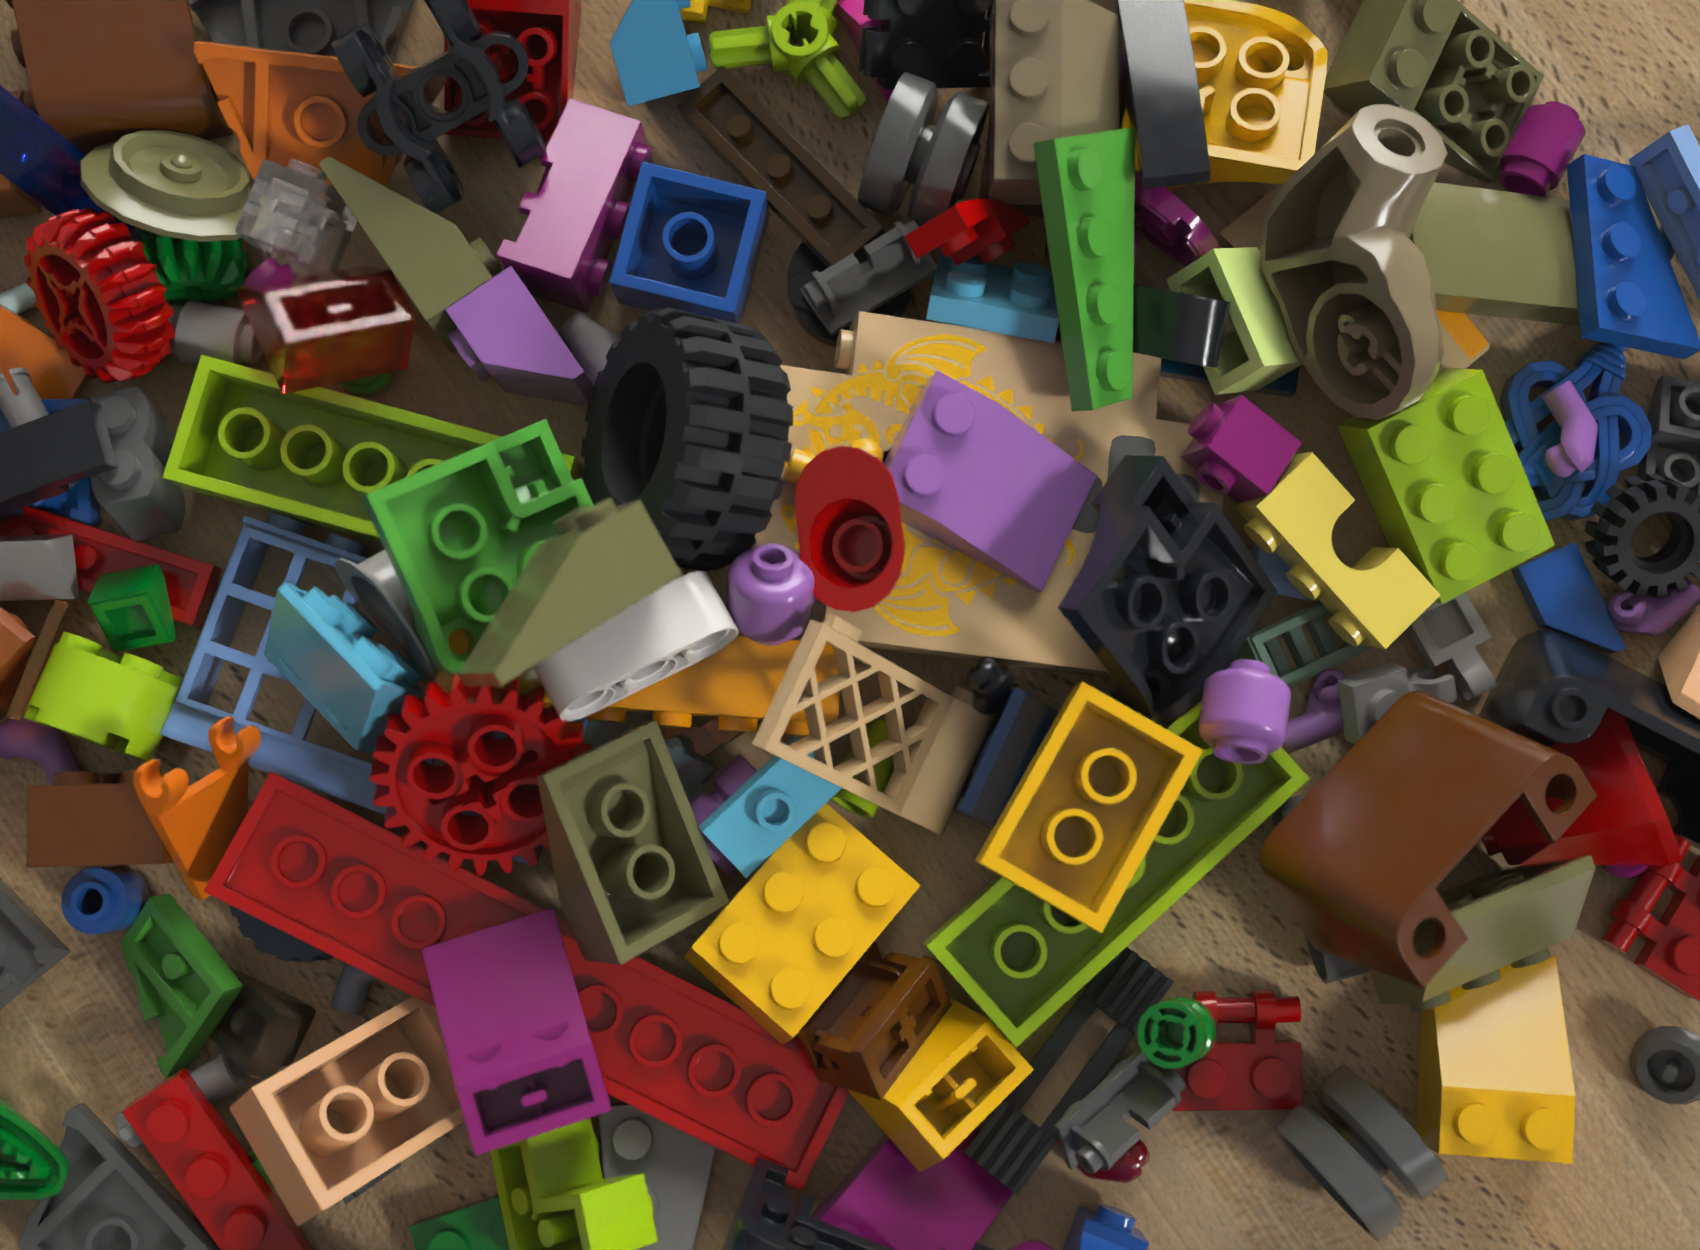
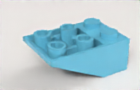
[264,582,425,753]

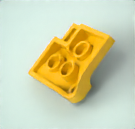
[1121,0,1328,193]

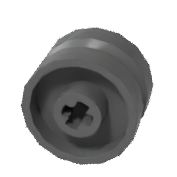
[857,72,989,227]
[1274,1064,1448,1243]

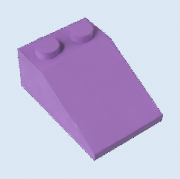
[884,371,1097,593]

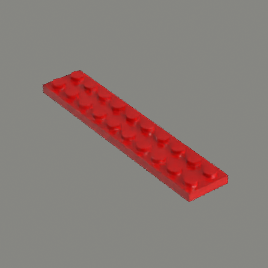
[204,771,850,1191]

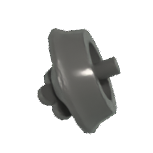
[1630,1026,1700,1105]

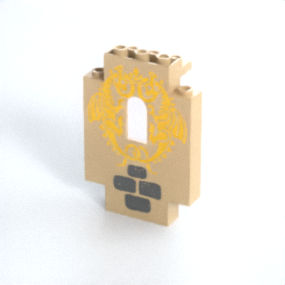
[752,311,1224,678]

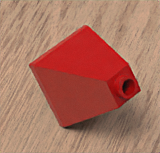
[1481,707,1683,865]

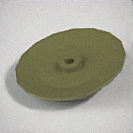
[80,130,272,242]

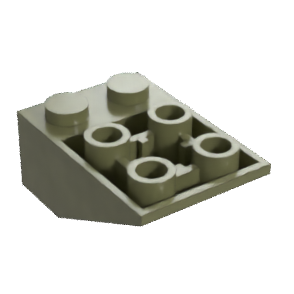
[1323,0,1544,183]

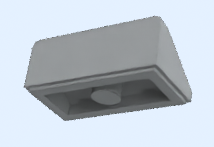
[0,534,79,601]

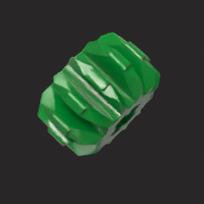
[137,229,248,305]

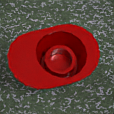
[795,446,906,612]

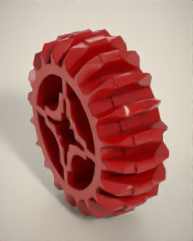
[24,207,175,384]

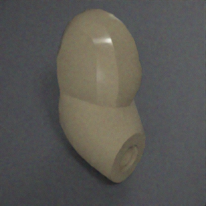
[1260,104,1447,419]

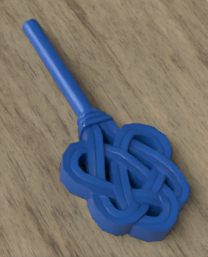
[1500,226,1675,522]

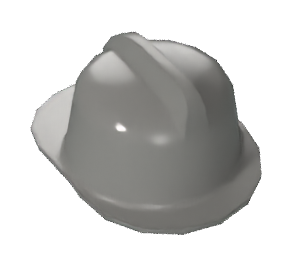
[335,550,436,682]

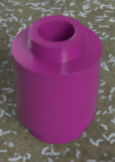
[1498,101,1586,197]

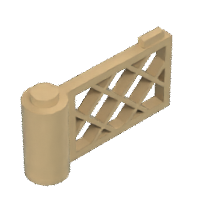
[752,613,995,836]

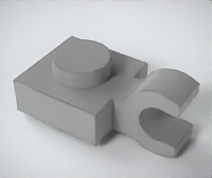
[1406,592,1497,702]
[1338,662,1457,744]

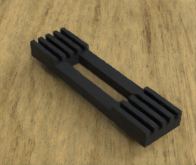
[964,947,1174,1195]

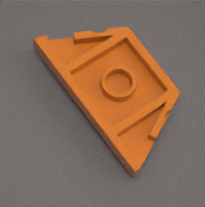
[194,41,447,188]

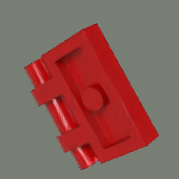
[1602,833,1700,1001]
[1168,990,1304,1111]

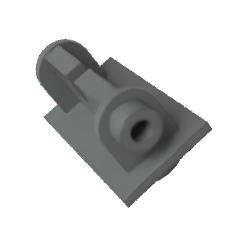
[799,220,939,336]
[1055,1047,1185,1175]

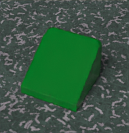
[87,564,177,652]

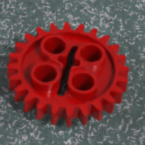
[369,672,592,875]

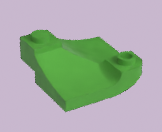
[361,419,593,676]

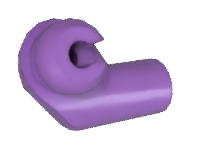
[1607,577,1700,637]
[0,717,81,785]

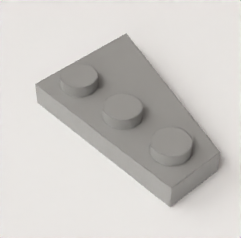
[599,1102,716,1250]

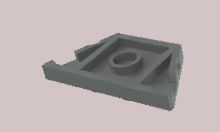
[188,0,415,62]
[18,1103,220,1250]

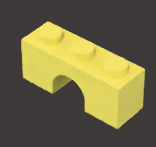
[1235,452,1440,649]

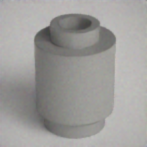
[168,300,265,367]

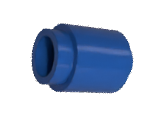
[61,866,150,934]

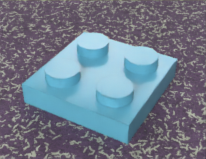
[926,254,1059,343]

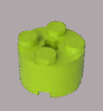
[22,632,183,762]

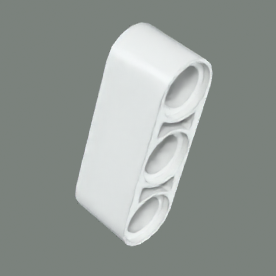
[533,571,739,721]

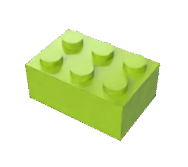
[1337,367,1555,604]

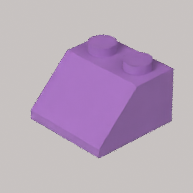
[445,266,595,407]

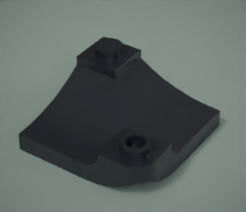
[1058,455,1278,724]

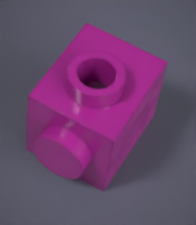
[1180,395,1302,503]

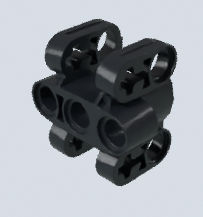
[332,0,547,214]

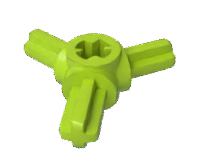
[709,0,867,121]

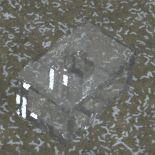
[235,159,357,286]

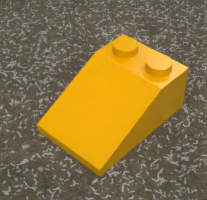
[1416,956,1575,1164]

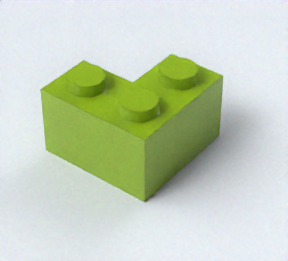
[490,1118,658,1250]

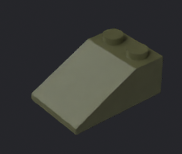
[318,156,502,353]
[458,497,682,686]
[537,720,729,965]

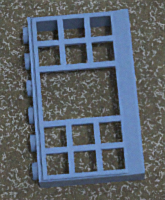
[160,512,589,864]

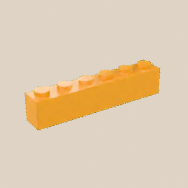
[436,629,840,736]

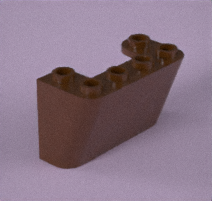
[6,0,233,162]
[1261,690,1597,988]

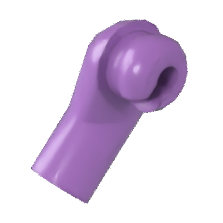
[1542,380,1598,478]
[1282,669,1347,754]

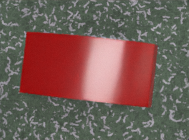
[904,199,1030,266]

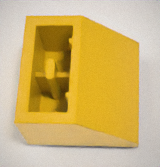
[847,998,1034,1173]

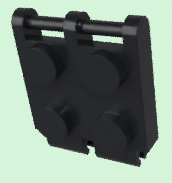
[858,0,993,89]

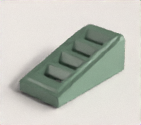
[1232,601,1372,687]

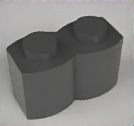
[91,386,185,542]

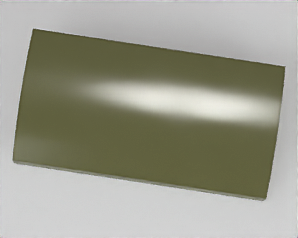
[1409,182,1580,326]

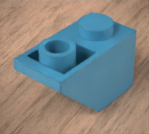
[610,0,708,107]

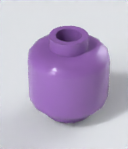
[727,543,815,645]
[1199,659,1291,764]

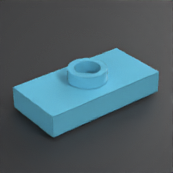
[699,735,842,878]

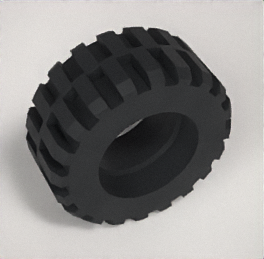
[581,308,793,572]

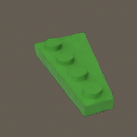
[1033,127,1135,411]

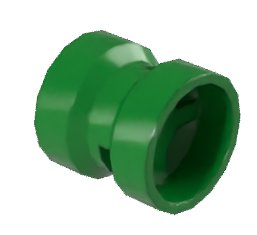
[1137,997,1216,1069]

